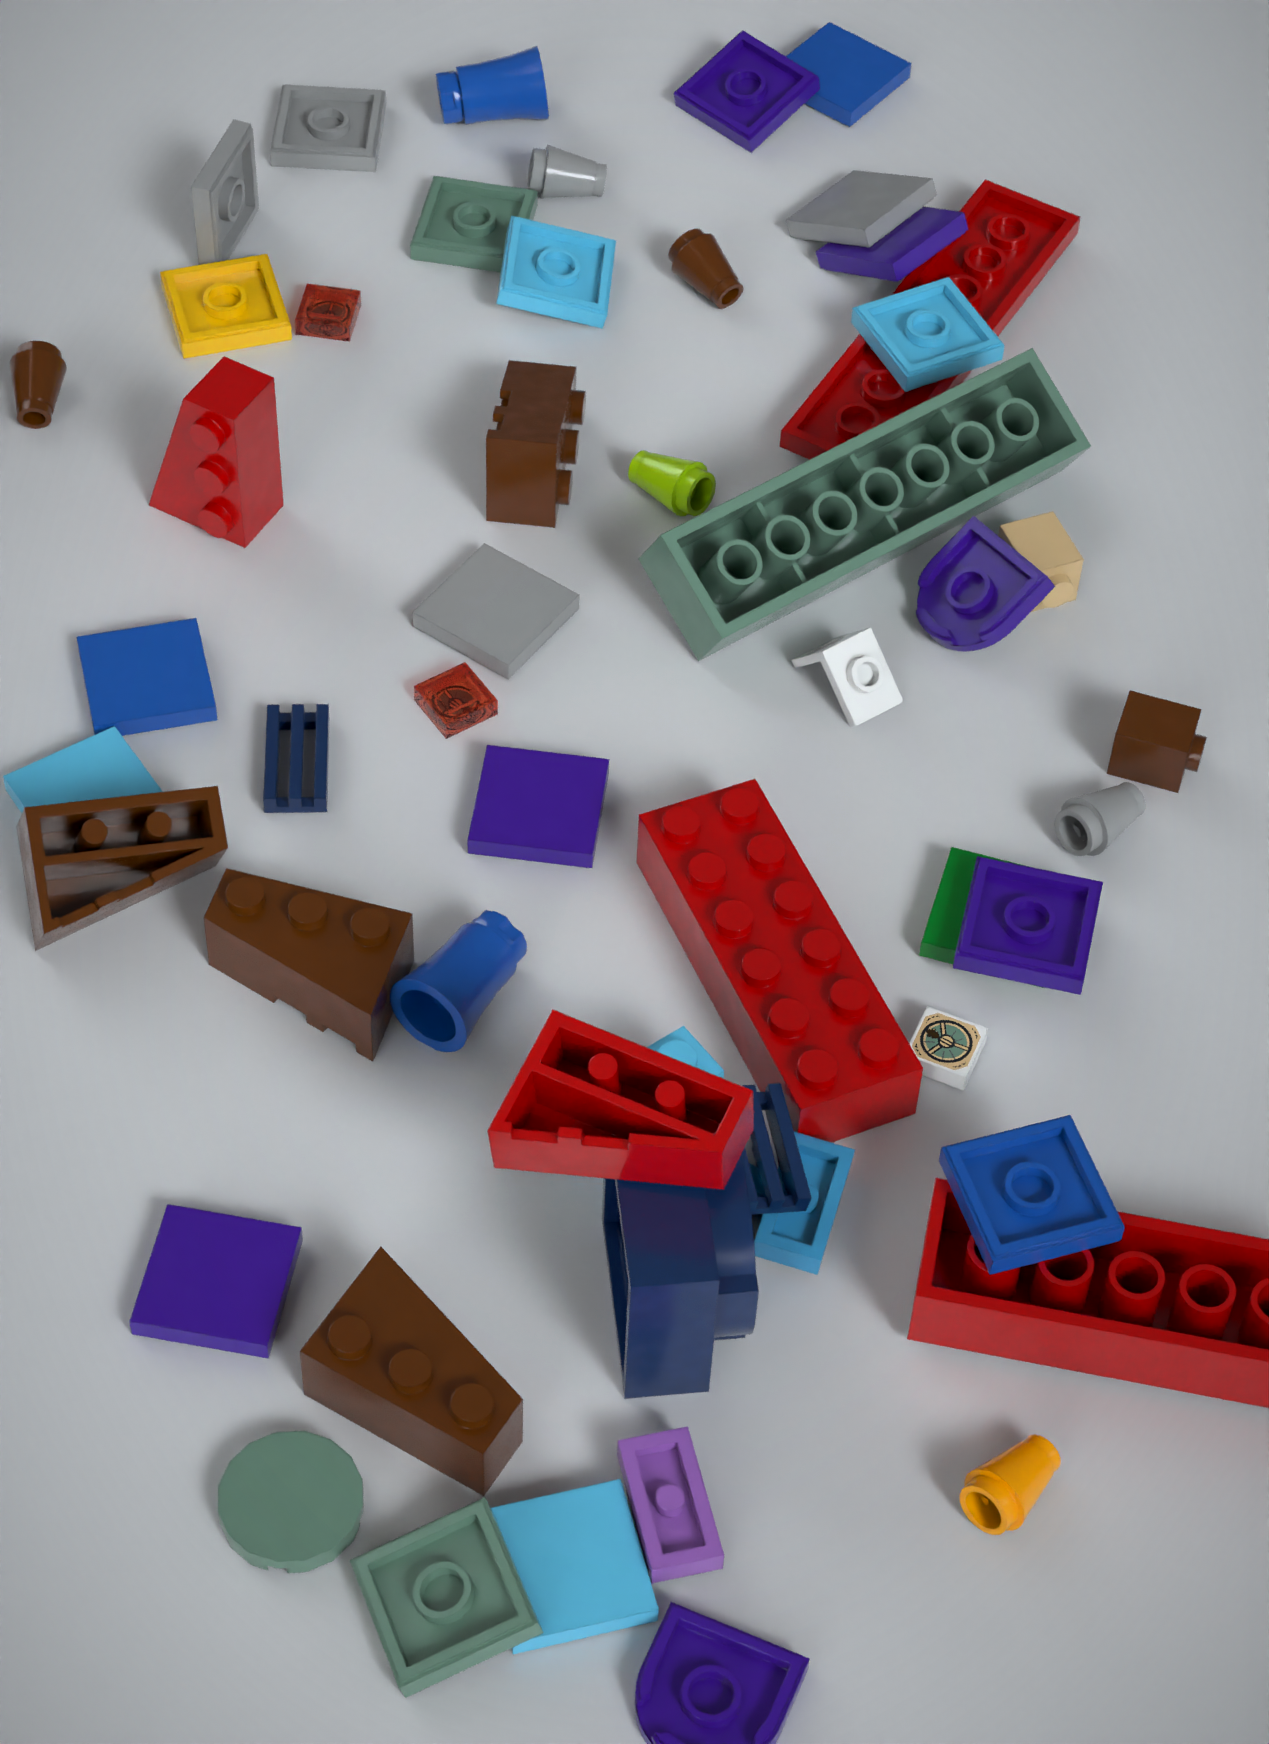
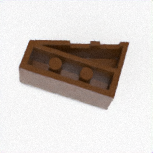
[486,360,586,528]
[16,786,228,951]
[203,868,414,1062]
[300,1246,523,1496]

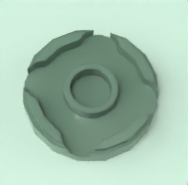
[218,1431,364,1573]

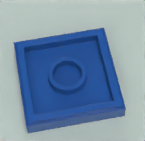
[786,22,911,127]
[76,618,218,736]
[939,1115,1125,1275]

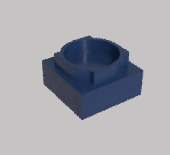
[602,1154,759,1399]

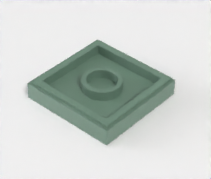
[410,176,538,272]
[350,1497,543,1698]

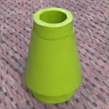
[628,450,716,516]

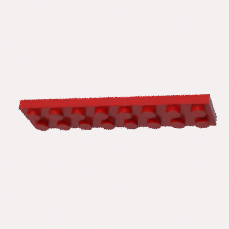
[780,179,1081,460]

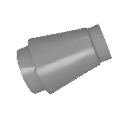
[527,145,607,198]
[1054,782,1146,856]

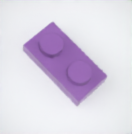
[617,1426,724,1584]

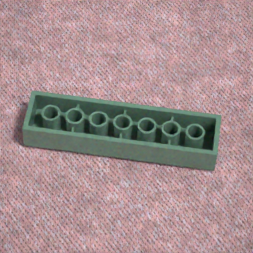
[639,348,1091,661]

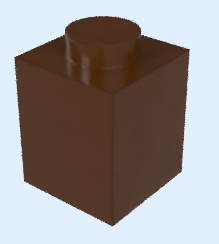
[1107,690,1207,793]

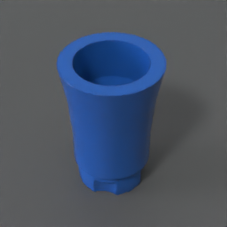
[436,46,549,125]
[390,910,527,1052]

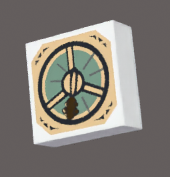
[909,1006,988,1091]

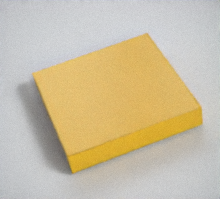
[160,254,292,359]

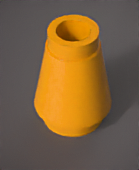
[960,1434,1061,1535]

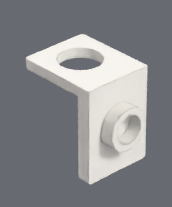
[792,627,903,727]

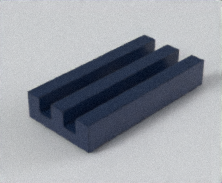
[263,704,330,813]
[742,1083,812,1215]

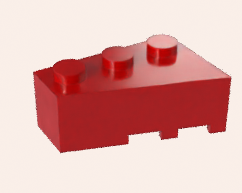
[149,356,284,548]
[487,1009,754,1190]

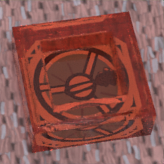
[295,284,361,342]
[414,662,498,739]

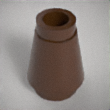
[668,229,743,309]
[10,341,67,429]

